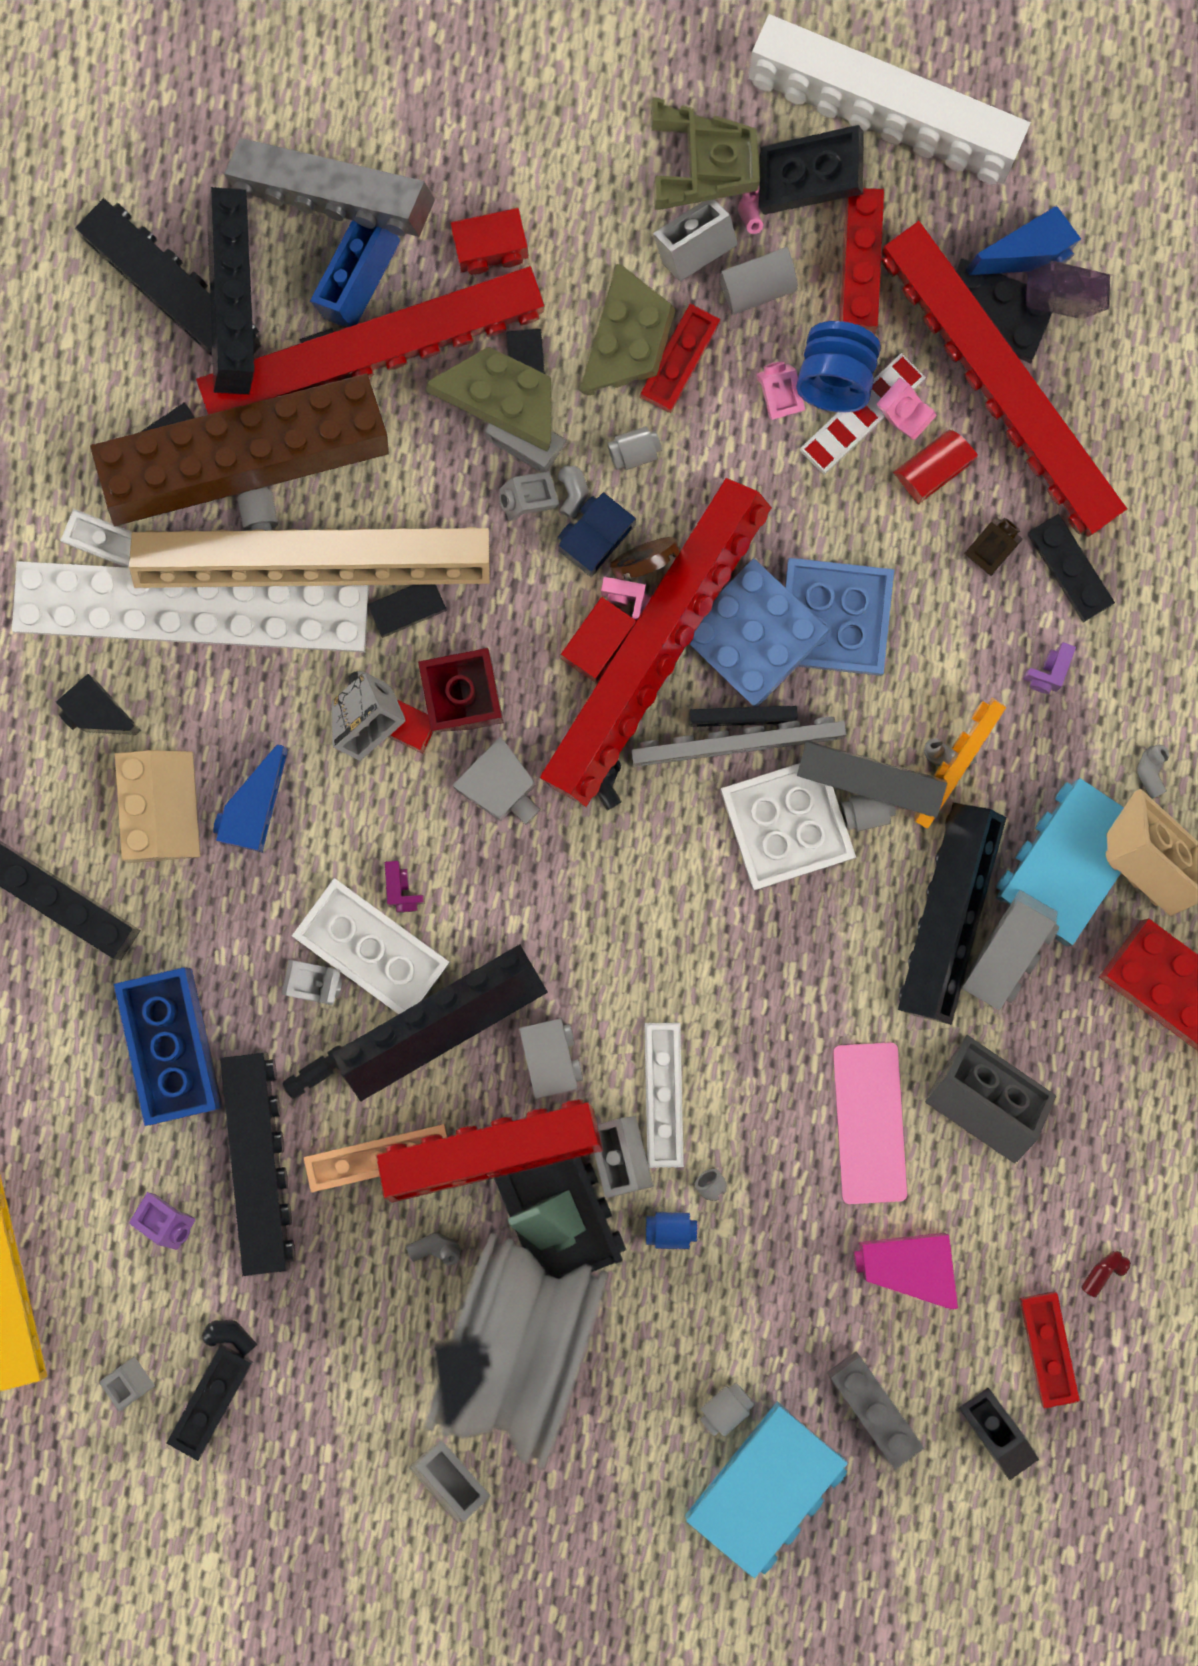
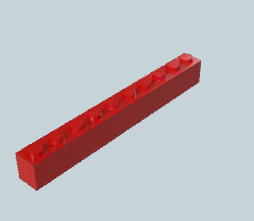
[881,221,1127,537]
[196,266,545,415]
[539,478,772,807]

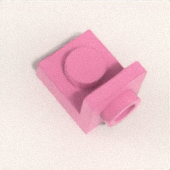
[756,361,806,420]
[876,378,936,440]
[601,577,651,621]

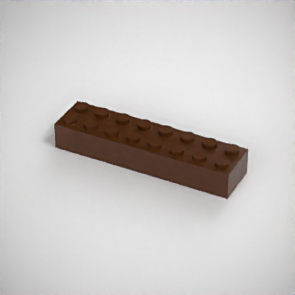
[90,373,389,527]

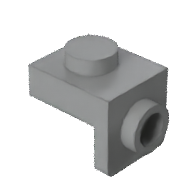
[281,959,342,1005]

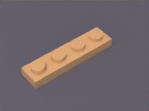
[303,1124,448,1193]

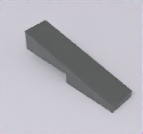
[797,741,947,818]

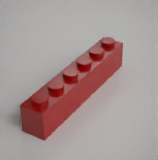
[376,1100,603,1203]

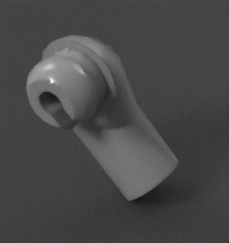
[558,465,589,520]
[924,738,977,767]
[1137,744,1169,799]
[406,1233,461,1265]

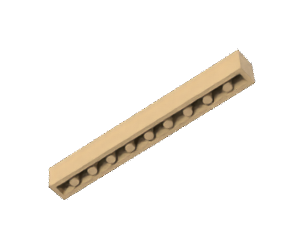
[129,527,490,588]

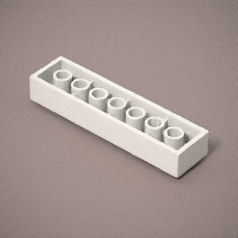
[748,14,1031,185]

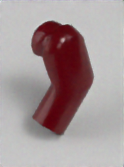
[1081,1251,1131,1297]

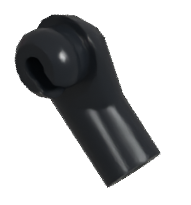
[597,759,622,811]
[202,1320,258,1357]

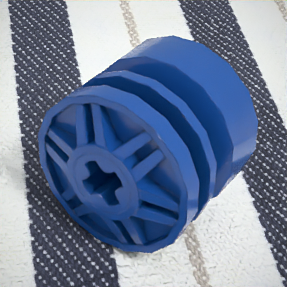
[796,321,881,413]

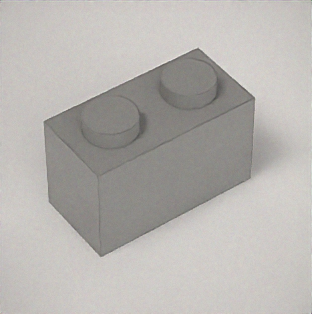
[653,199,738,281]
[519,1018,583,1099]
[594,1116,653,1198]

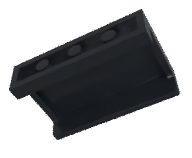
[494,1157,626,1279]

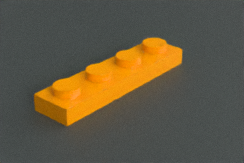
[914,697,1007,829]

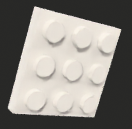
[720,763,856,891]

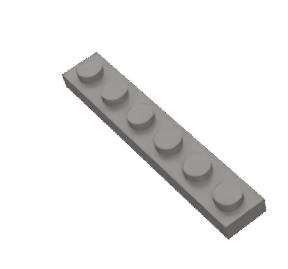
[631,716,846,767]

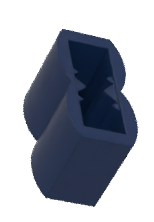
[558,492,636,577]

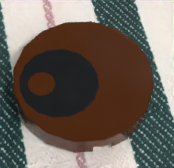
[610,537,680,580]

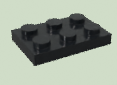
[759,125,864,215]
[956,258,1059,363]

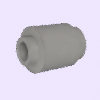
[607,426,662,470]
[237,486,278,531]
[841,795,896,832]
[700,1382,755,1437]

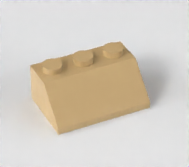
[115,750,201,863]
[1106,789,1198,916]

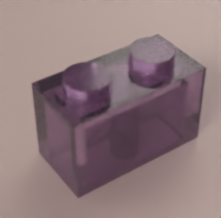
[1027,261,1110,319]

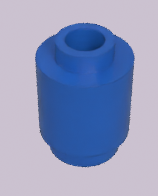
[646,1212,697,1249]

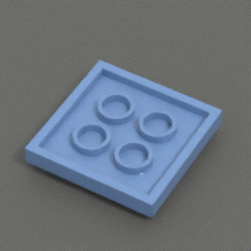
[690,558,831,707]
[785,558,894,676]

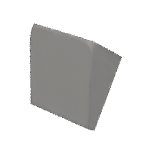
[99,1357,155,1412]

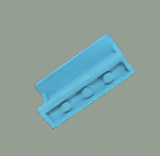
[995,778,1124,947]
[685,1401,848,1579]

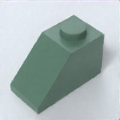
[508,1190,586,1252]

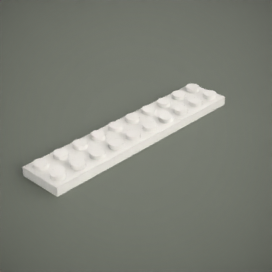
[12,561,370,652]

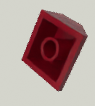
[418,648,504,732]

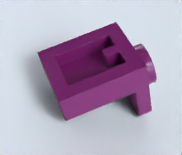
[384,861,425,913]

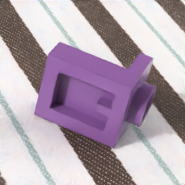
[1023,642,1076,694]
[129,1192,195,1250]

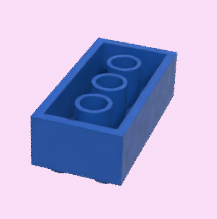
[114,967,223,1126]

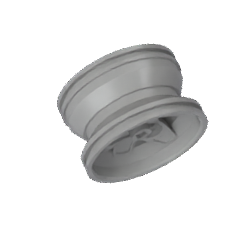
[425,1233,608,1470]

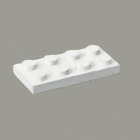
[292,878,450,1014]

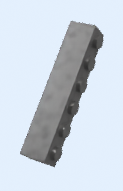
[224,138,435,237]

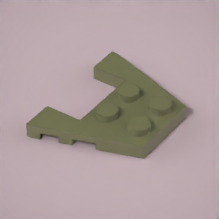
[651,97,760,210]

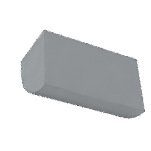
[720,247,798,315]
[485,423,568,473]
[409,1440,490,1523]

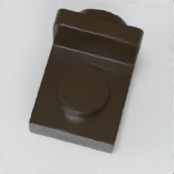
[964,517,1022,576]

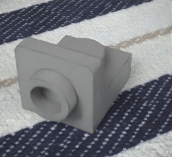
[499,471,559,521]

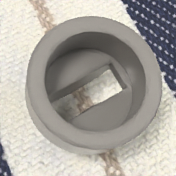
[695,1169,727,1201]

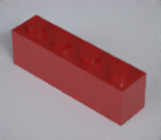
[840,188,884,335]

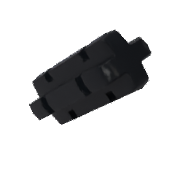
[283,1045,342,1099]

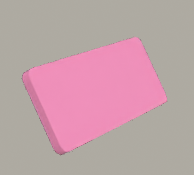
[833,1043,907,1204]

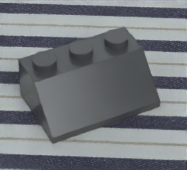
[925,1035,1057,1164]

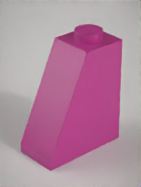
[854,1233,958,1309]

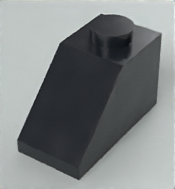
[56,674,141,735]
[432,1335,492,1428]
[959,1387,1039,1481]

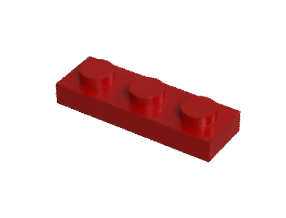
[640,303,721,414]
[1019,1291,1080,1409]

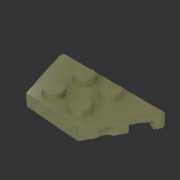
[580,264,676,396]
[426,346,551,452]

